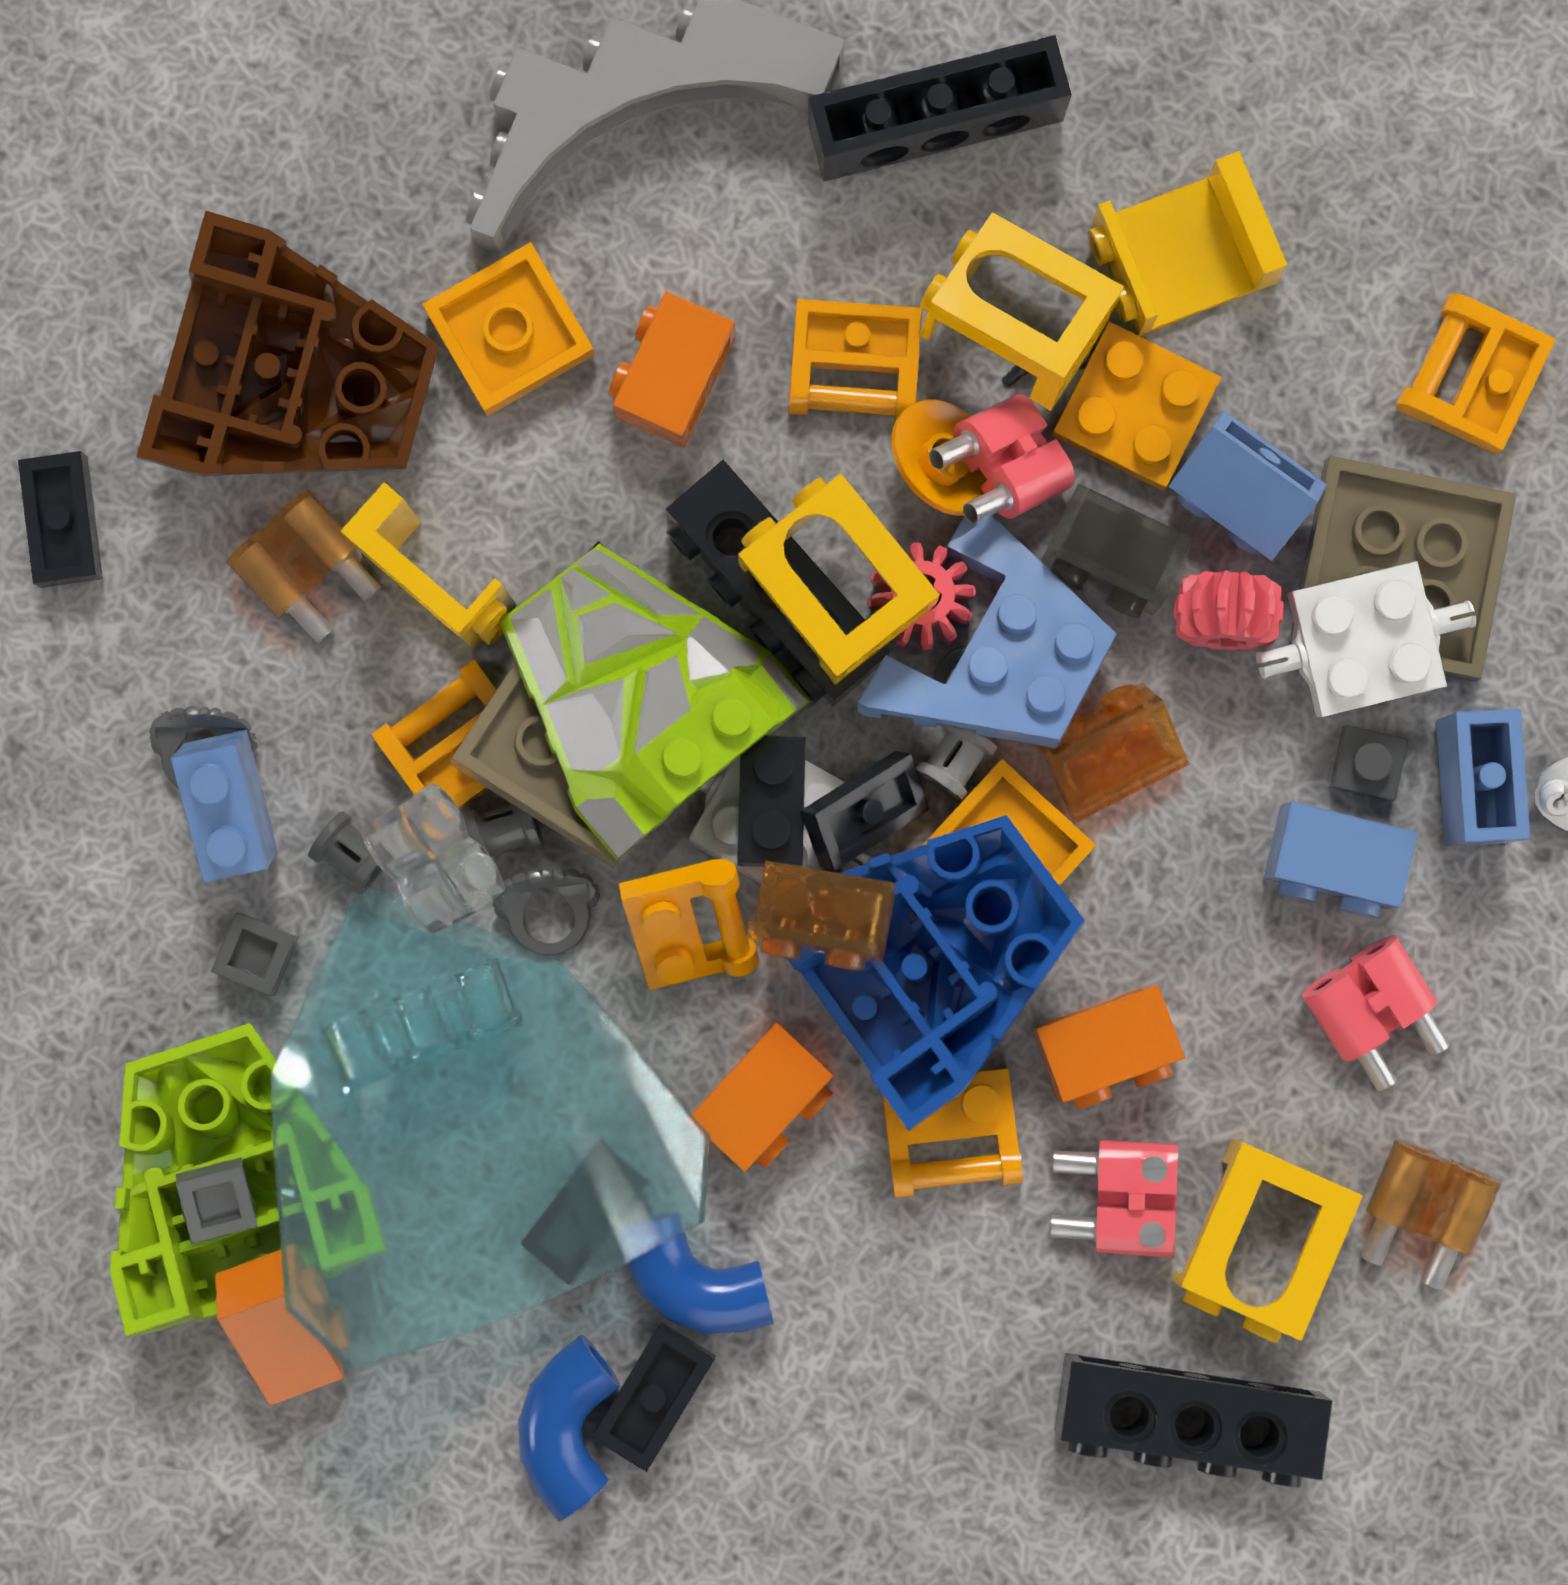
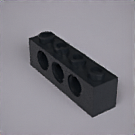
[808,35,1072,182]
[665,459,892,707]
[1054,1353,1332,1487]

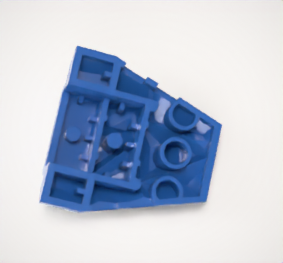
[757,815,1085,1131]

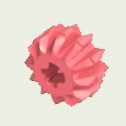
[867,543,976,652]
[1173,570,1284,652]

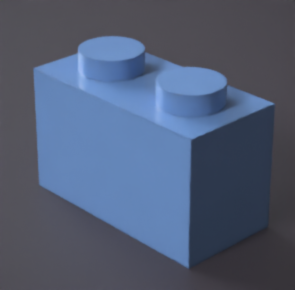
[1168,411,1327,561]
[1435,709,1530,846]
[171,730,277,883]
[1263,801,1418,918]

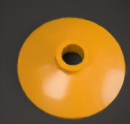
[891,399,987,516]

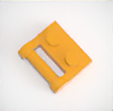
[1395,293,1556,455]
[789,299,922,421]
[371,659,497,825]
[619,858,760,991]
[882,1068,1023,1198]

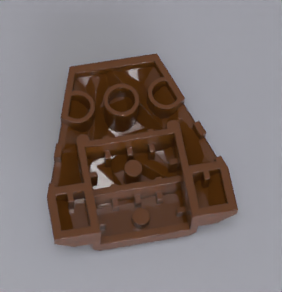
[137,210,440,477]

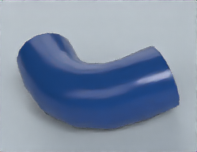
[618,1212,774,1334]
[518,1335,621,1522]

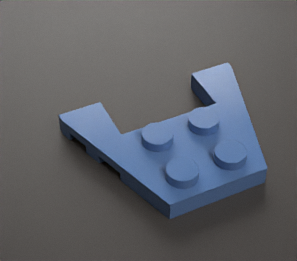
[857,515,1117,748]

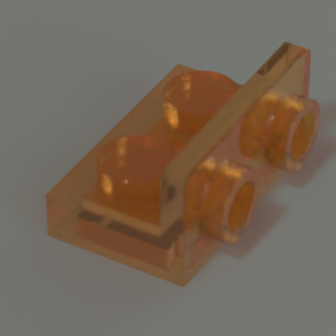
[1033,683,1190,822]
[745,861,897,971]

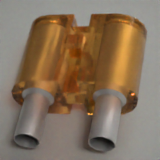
[226,489,381,644]
[1361,1139,1502,1290]

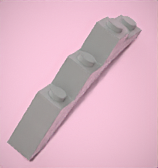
[466,0,845,254]

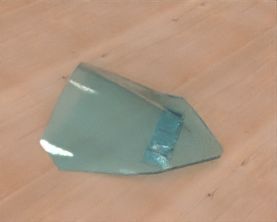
[270,889,710,1370]

